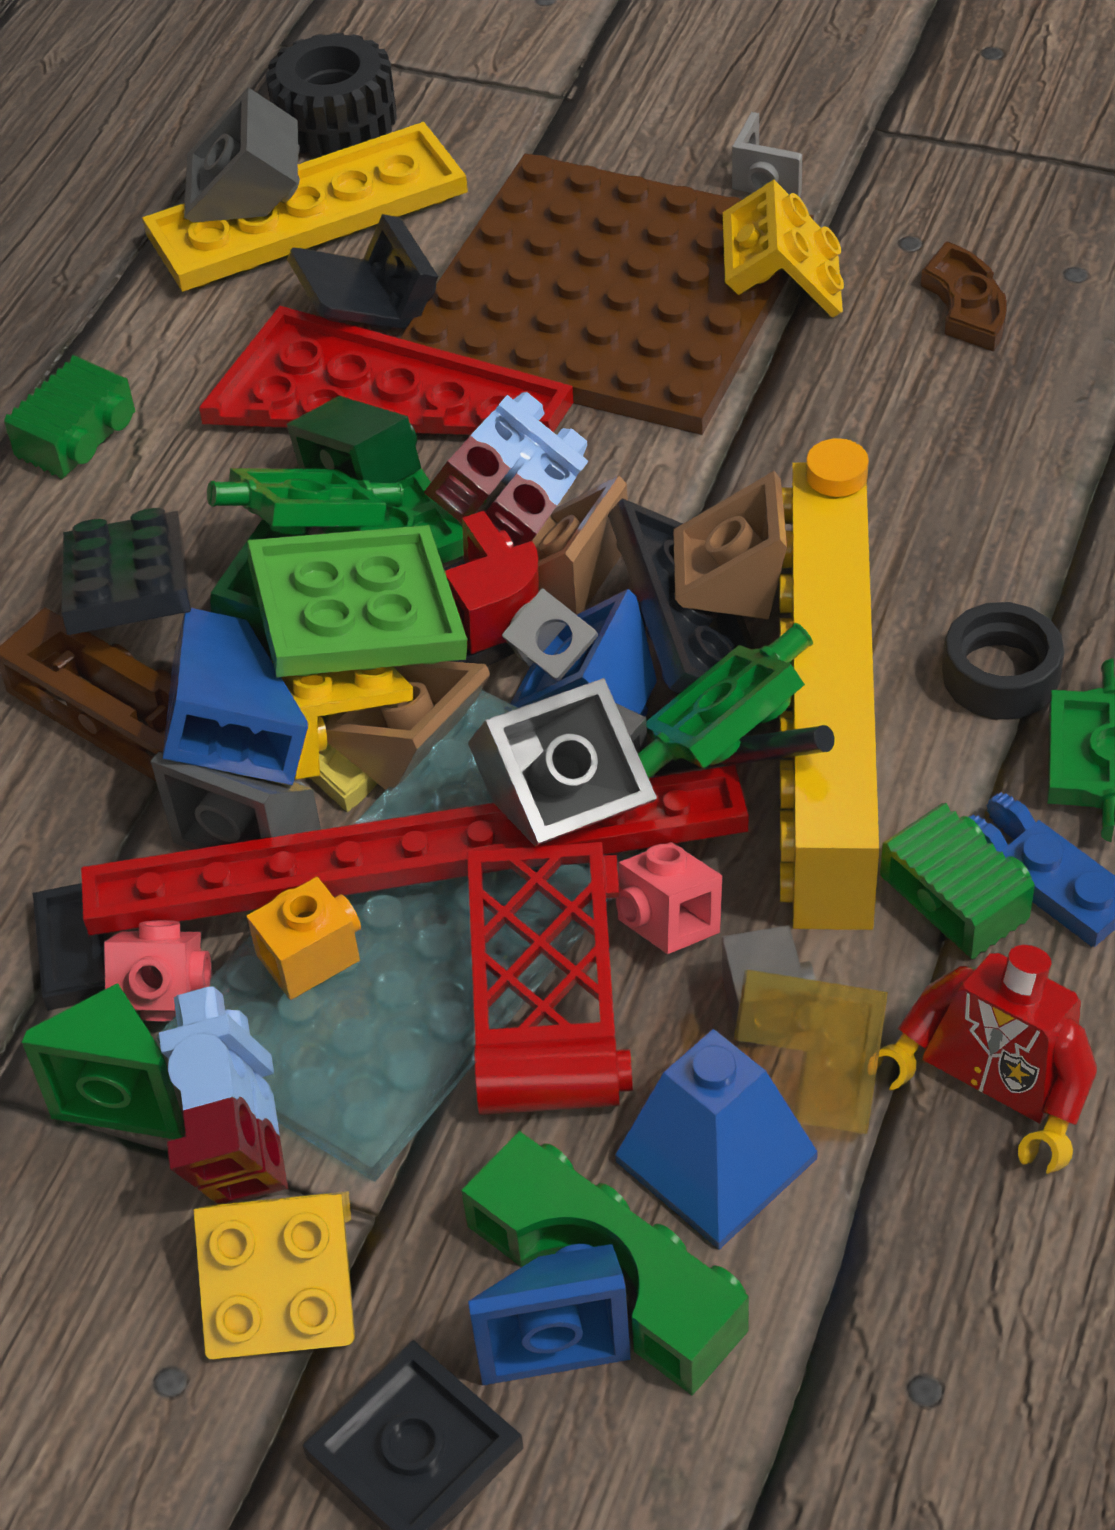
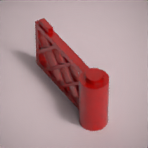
[467,842,633,1115]

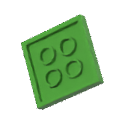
[248,525,467,677]

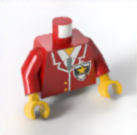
[866,944,1097,1174]

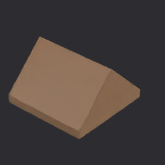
[674,471,787,619]
[532,476,628,615]
[324,661,490,795]

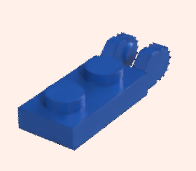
[969,792,1115,947]

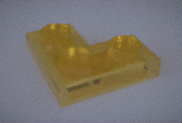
[734,970,888,1134]

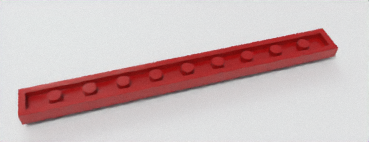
[81,765,749,936]

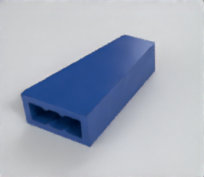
[162,608,308,785]

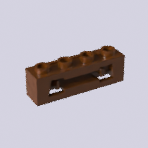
[0,607,171,781]

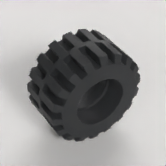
[266,33,397,157]

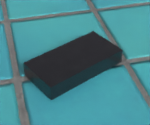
[33,883,107,1011]

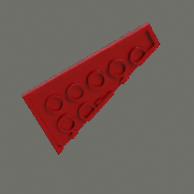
[199,306,574,435]

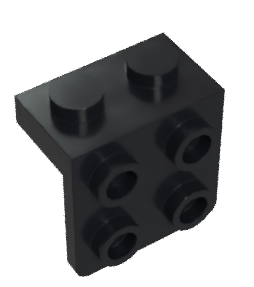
[287,214,439,330]

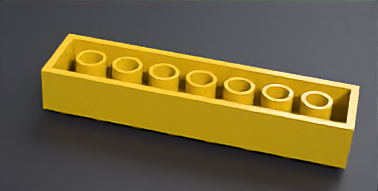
[779,462,879,930]

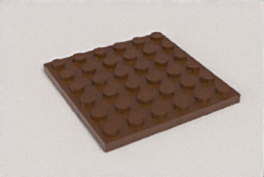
[400,153,814,435]

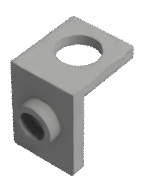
[732,112,802,197]
[502,588,598,681]

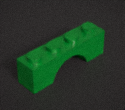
[461,1131,749,1396]

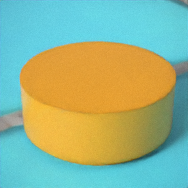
[806,438,869,497]

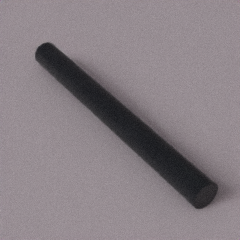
[653,725,835,776]

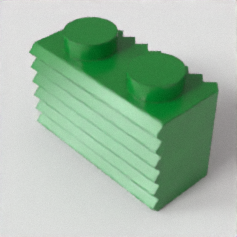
[4,355,136,479]
[880,803,1035,959]

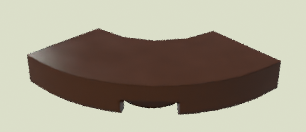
[921,241,1007,351]

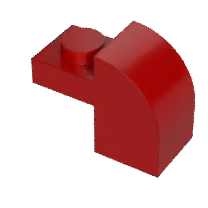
[445,511,539,654]

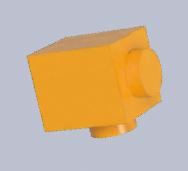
[246,877,361,1000]

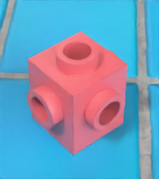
[616,842,722,954]
[104,920,211,1021]

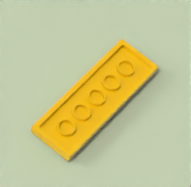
[142,122,468,292]

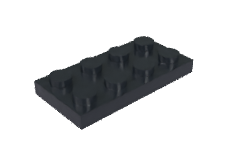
[608,498,755,695]
[62,508,191,635]

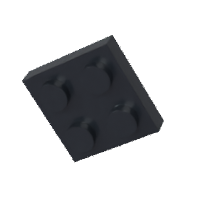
[302,1340,524,1530]

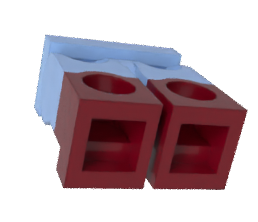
[423,392,588,547]
[159,986,288,1204]

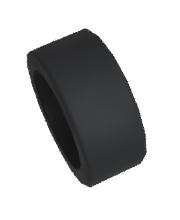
[942,602,1065,720]

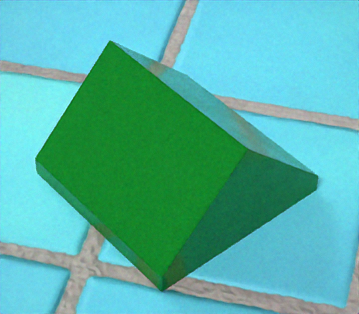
[22,983,186,1140]

